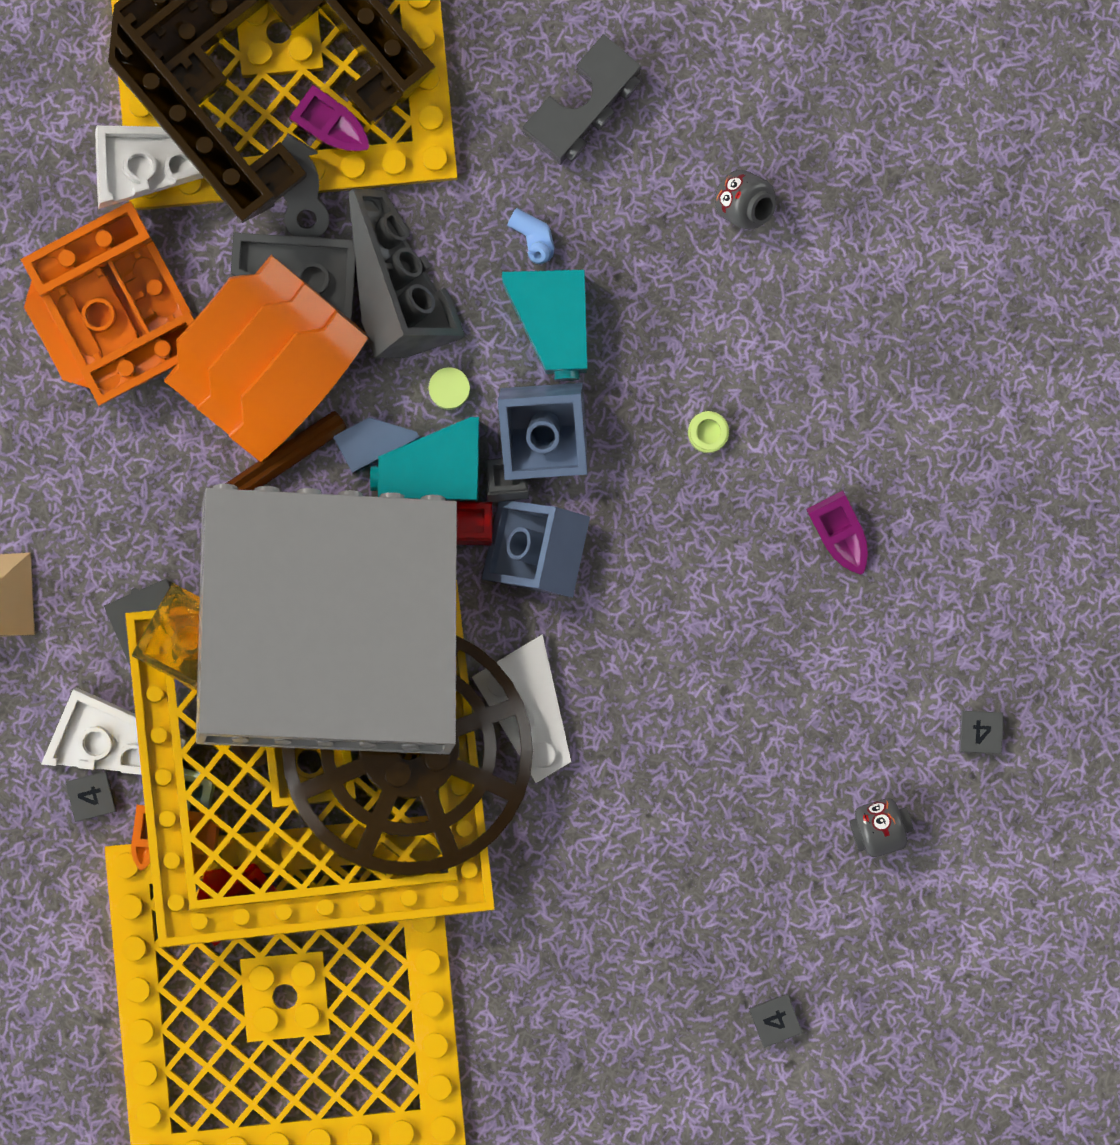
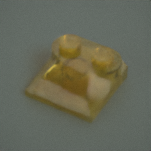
[132,583,200,690]

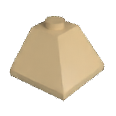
[0,553,35,637]

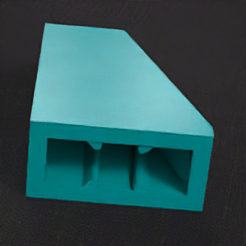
[502,270,587,381]
[370,417,480,502]

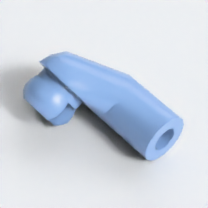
[507,208,555,264]

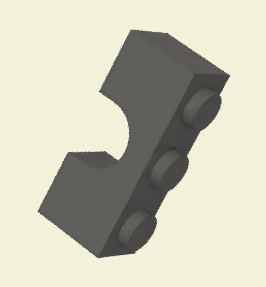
[523,34,641,165]

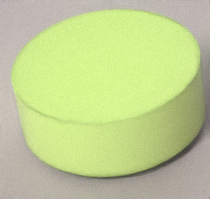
[429,367,470,410]
[688,411,729,453]

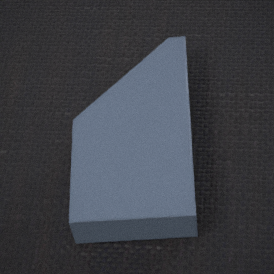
[333,417,420,474]

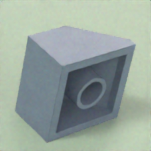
[498,382,588,480]
[482,501,590,598]

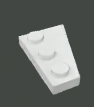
[95,125,221,209]
[472,634,571,783]
[41,687,189,775]

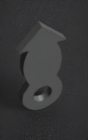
[282,133,329,238]

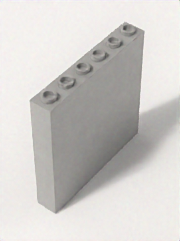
[196,484,457,754]

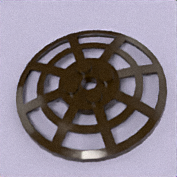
[282,635,533,876]

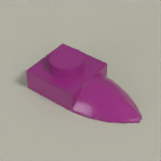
[289,85,370,151]
[806,490,868,575]

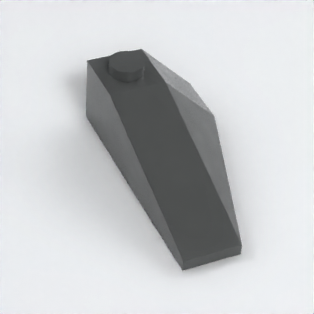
[348,189,465,358]

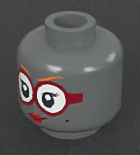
[715,170,776,230]
[849,798,914,857]

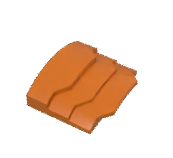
[20,201,195,406]
[164,255,368,462]

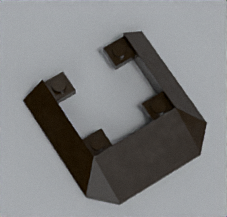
[108,0,435,223]

